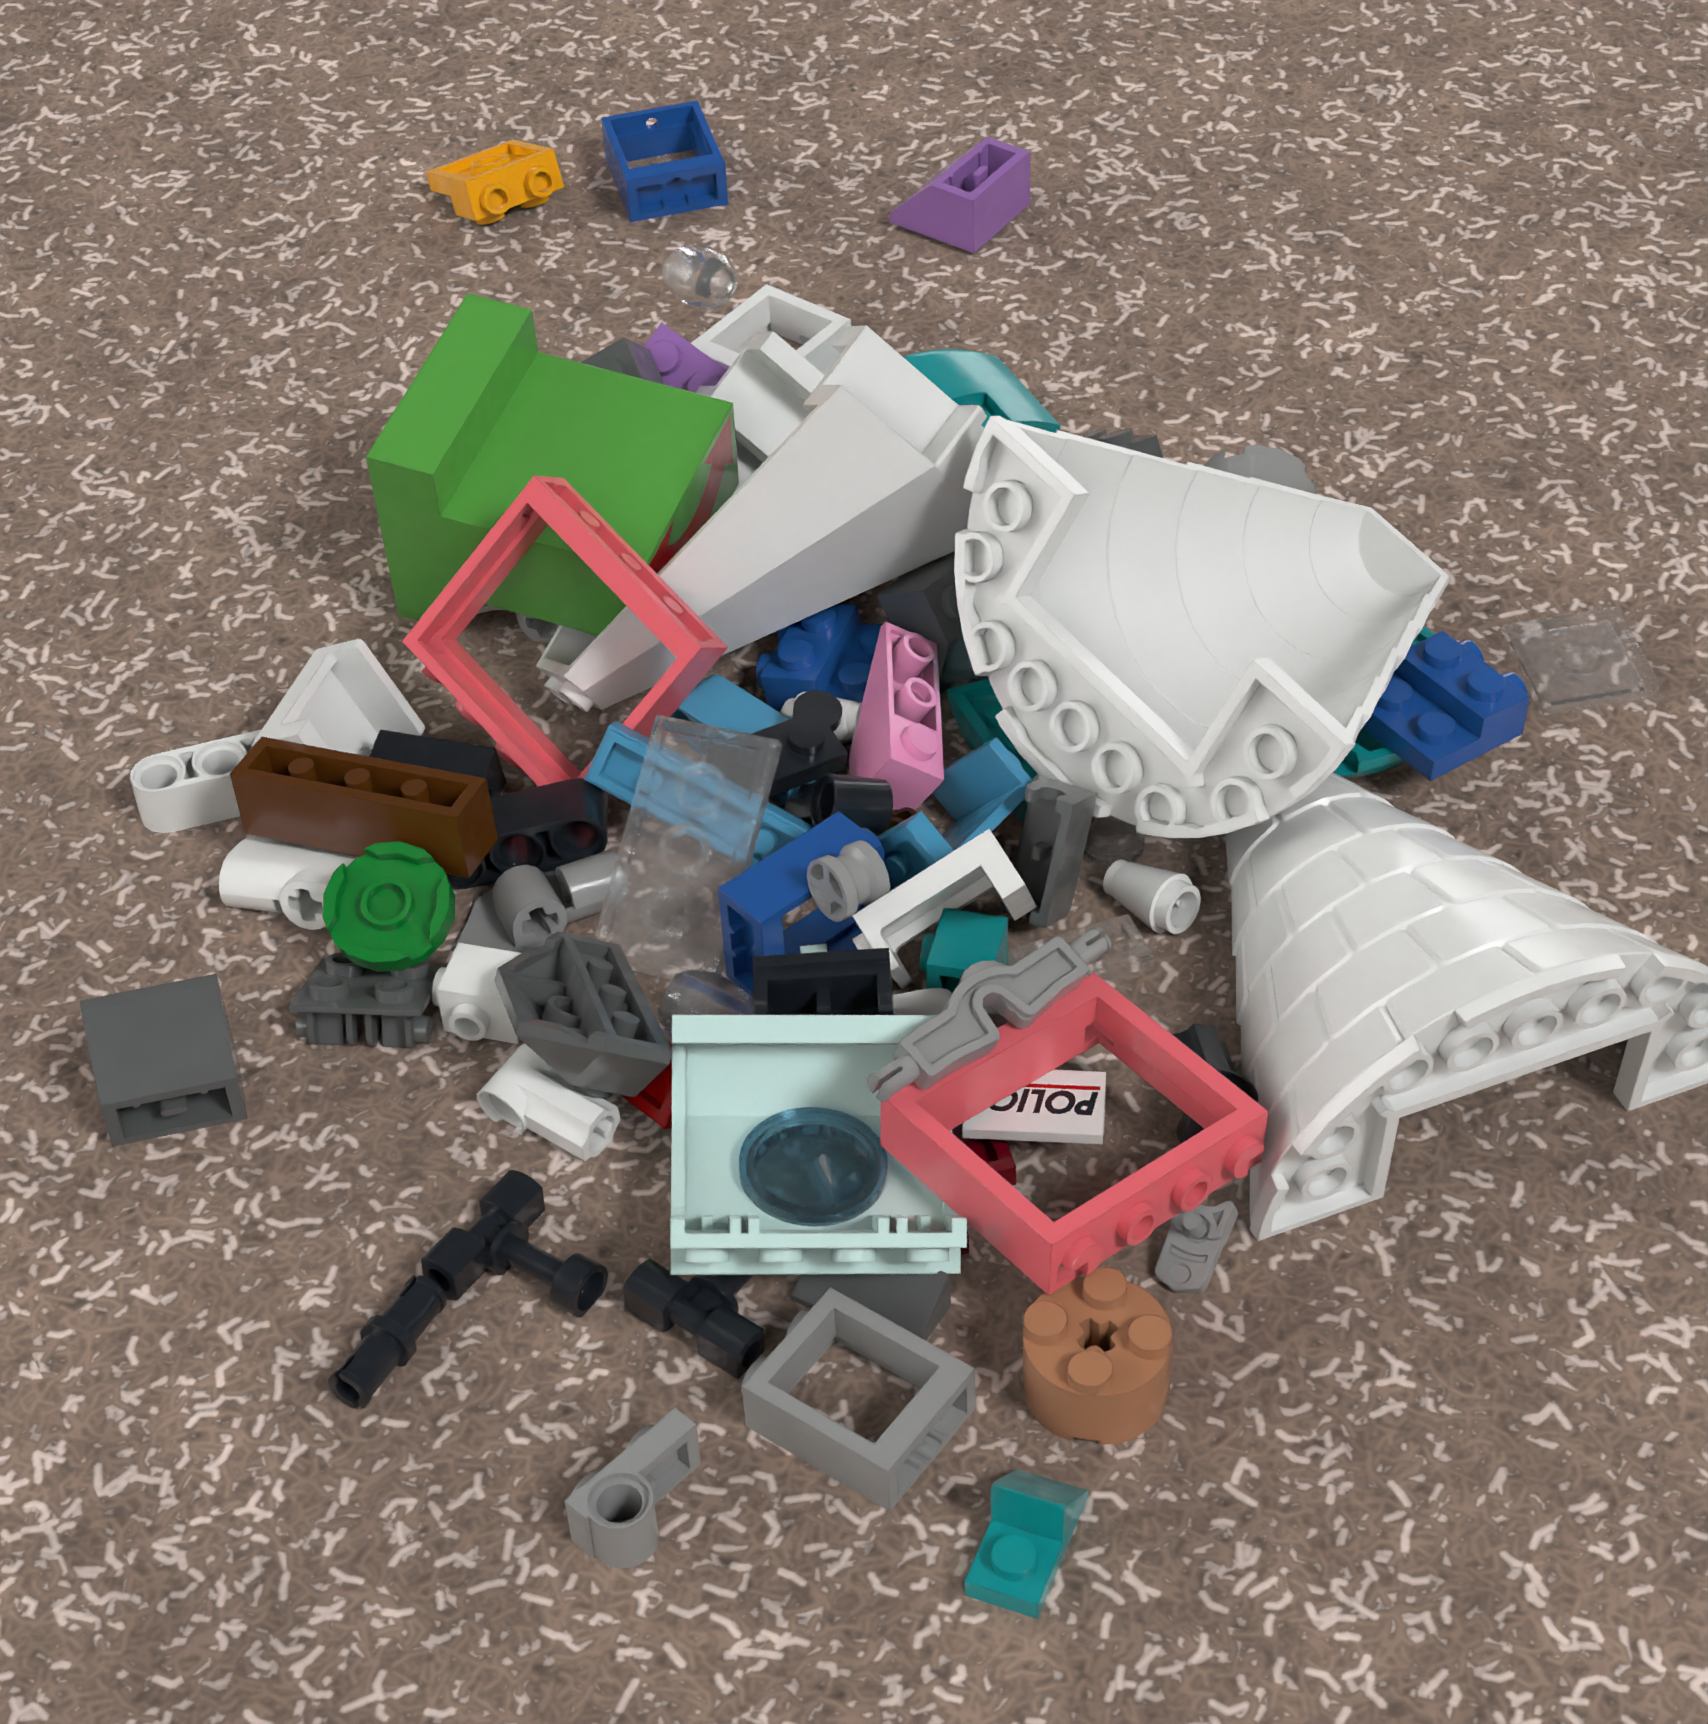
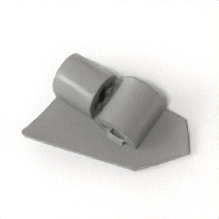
[454,849,630,953]

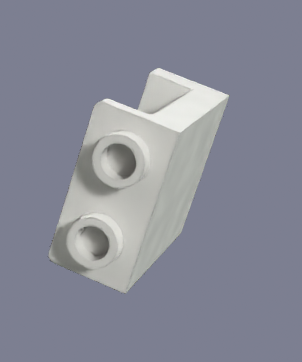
[251,639,425,756]
[852,829,1037,989]

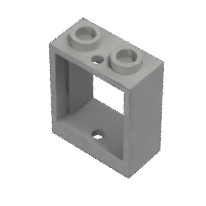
[741,1287,976,1511]

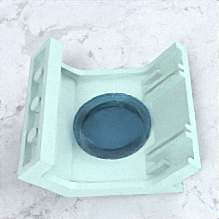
[670,1015,967,1275]

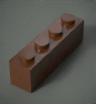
[230,737,498,878]

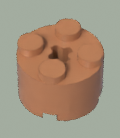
[1023,1267,1172,1445]

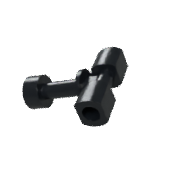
[421,1170,608,1318]
[623,1259,765,1379]

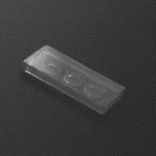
[594,714,782,992]

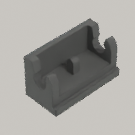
[999,775,1098,928]

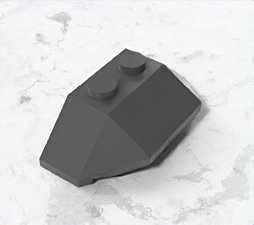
[494,932,673,1098]

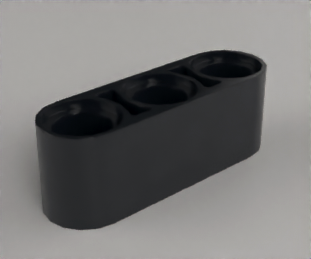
[447,778,608,890]

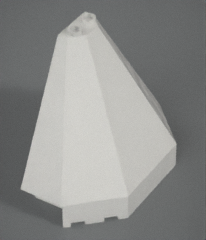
[536,325,987,713]

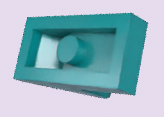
[964,1469,1089,1619]

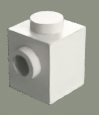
[432,942,522,1044]

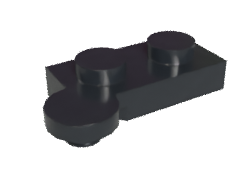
[706,690,848,799]

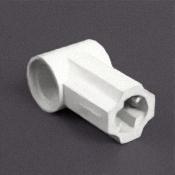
[477,1044,621,1161]

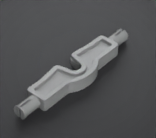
[867,927,1112,1102]

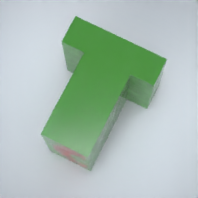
[366,293,739,636]

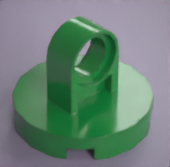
[322,841,455,972]

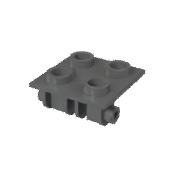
[289,952,448,1049]

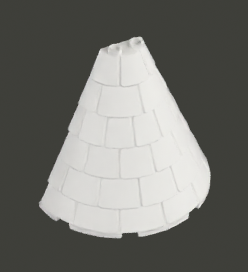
[954,416,1449,838]
[1225,772,1708,1241]

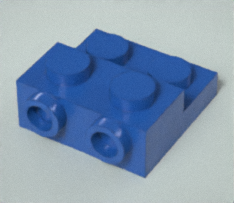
[756,604,883,713]
[1362,631,1530,781]

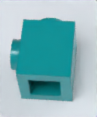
[920,908,1008,993]

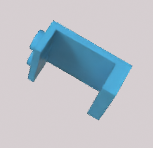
[877,737,1033,891]

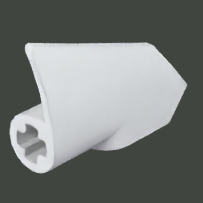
[219,835,359,930]

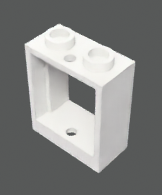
[691,284,851,375]

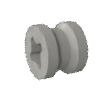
[807,840,890,922]

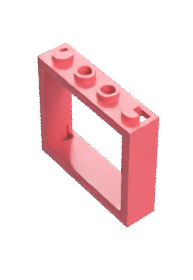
[402,476,728,793]
[880,973,1268,1296]

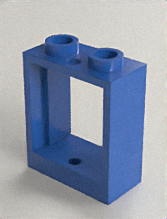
[601,100,728,222]
[718,811,884,998]

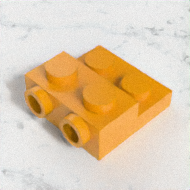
[426,139,564,225]

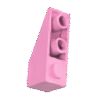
[849,621,944,810]

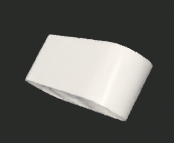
[130,729,262,833]

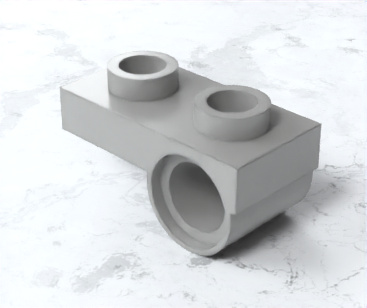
[565,1407,701,1568]

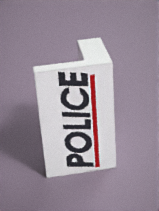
[962,1070,1106,1144]

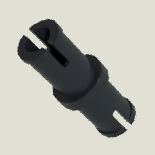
[328,1275,447,1409]

